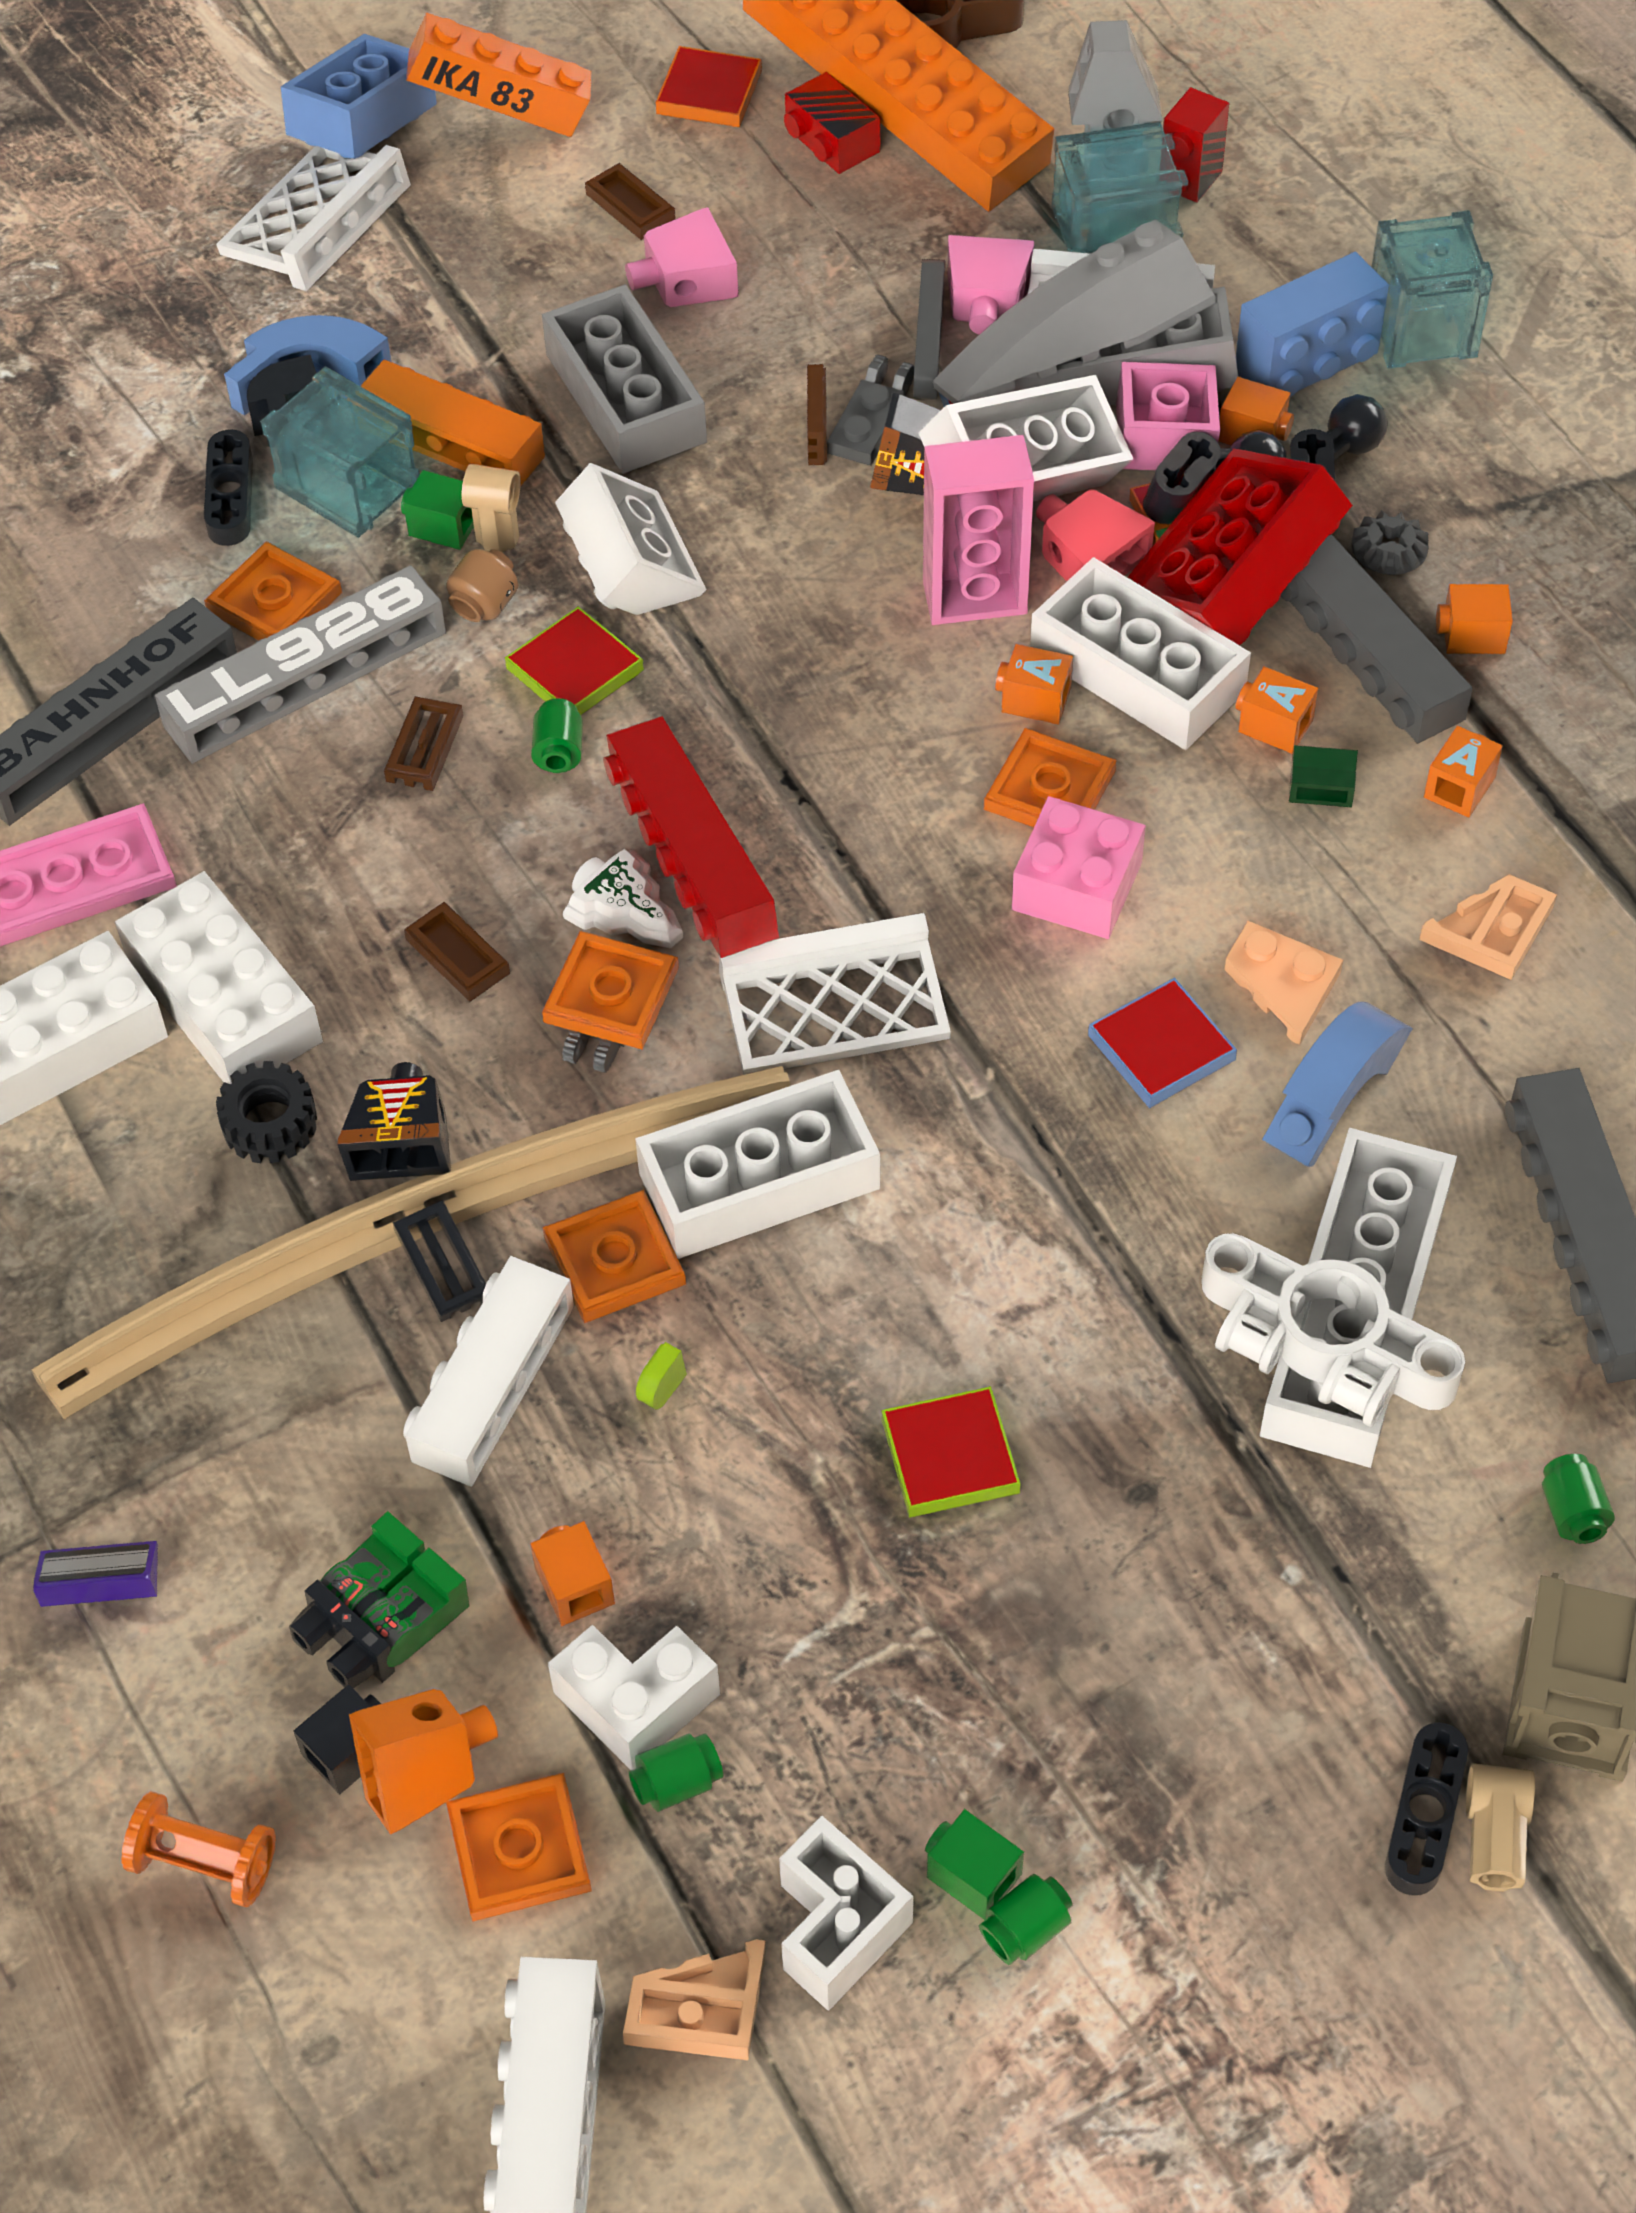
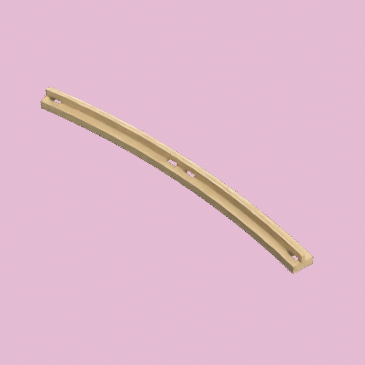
[31,1066,790,1419]

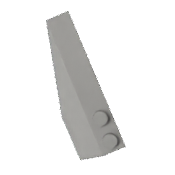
[933,219,1216,404]
[998,286,1238,405]

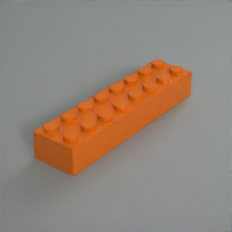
[743,0,1055,212]

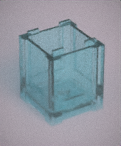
[1051,122,1188,254]
[1371,210,1493,369]
[261,366,420,538]

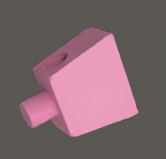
[625,207,738,307]
[947,235,1034,335]

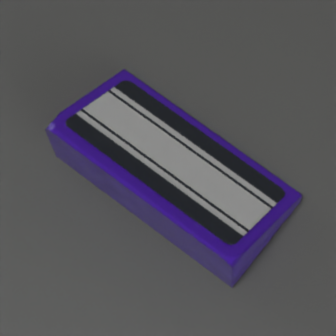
[33,1541,158,1607]

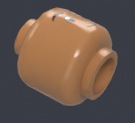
[446,549,519,622]

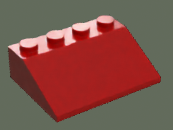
[1127,448,1353,645]

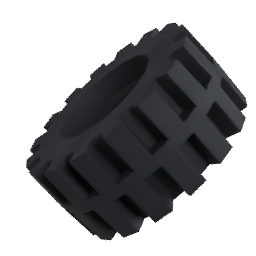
[216,1061,317,1164]

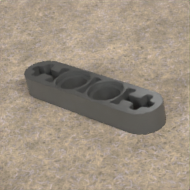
[914,259,945,399]

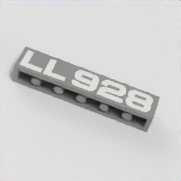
[155,565,446,764]

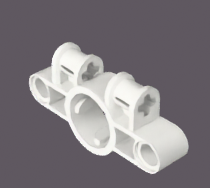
[1201,1234,1465,1427]

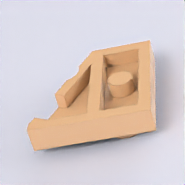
[1419,874,1557,980]

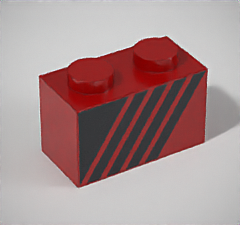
[784,72,880,174]
[1158,87,1230,203]

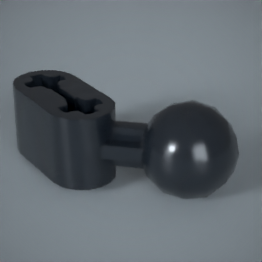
[1290,394,1388,481]
[1143,430,1287,524]

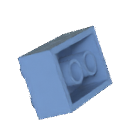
[281,34,437,159]
[1236,251,1389,397]

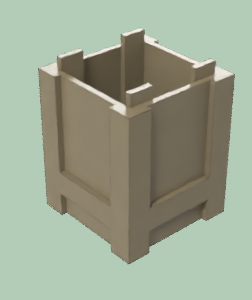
[1503,1572,1636,1782]

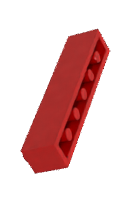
[603,716,779,958]

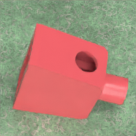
[1036,490,1155,582]

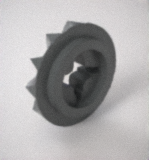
[1351,510,1429,575]

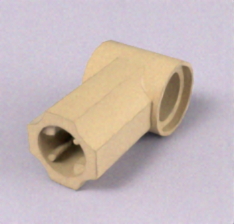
[461,464,521,553]
[1466,1763,1535,1892]

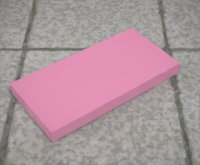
[0,803,177,947]

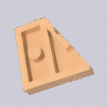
[1224,921,1343,1045]
[623,1939,766,2060]

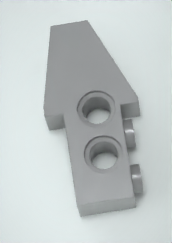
[1068,20,1162,194]

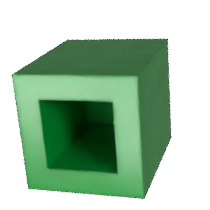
[401,470,474,550]
[925,1809,1024,1920]

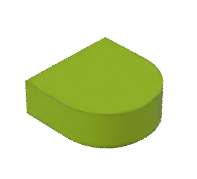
[636,1342,687,1410]

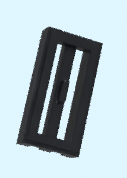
[393,1200,486,1322]

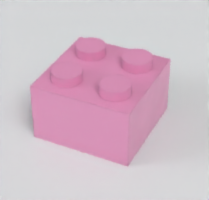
[1116,362,1220,472]
[1012,796,1146,939]

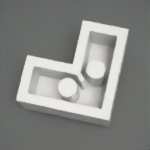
[548,1625,720,1770]
[779,1816,913,2011]

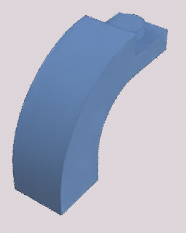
[224,315,392,416]
[1262,1002,1413,1167]

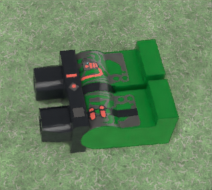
[289,1511,470,1689]

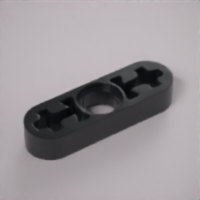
[204,429,253,546]
[1385,1723,1468,1896]

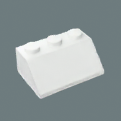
[555,463,707,615]

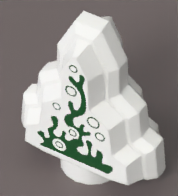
[563,849,683,949]

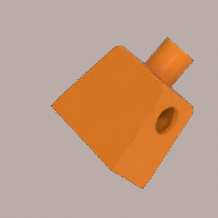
[349,1689,498,1835]

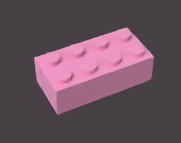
[923,435,1034,625]

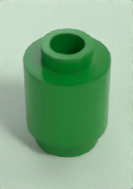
[531,698,583,773]
[1542,1453,1615,1544]
[629,1733,723,1812]
[979,1874,1073,1965]

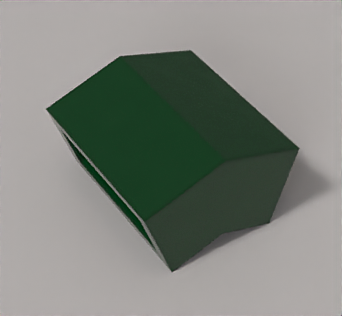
[1289,745,1358,808]

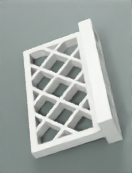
[216,145,411,291]
[719,913,951,1075]

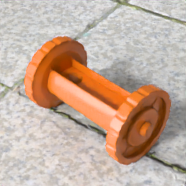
[121,1791,276,1908]

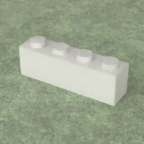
[403,1256,574,1487]

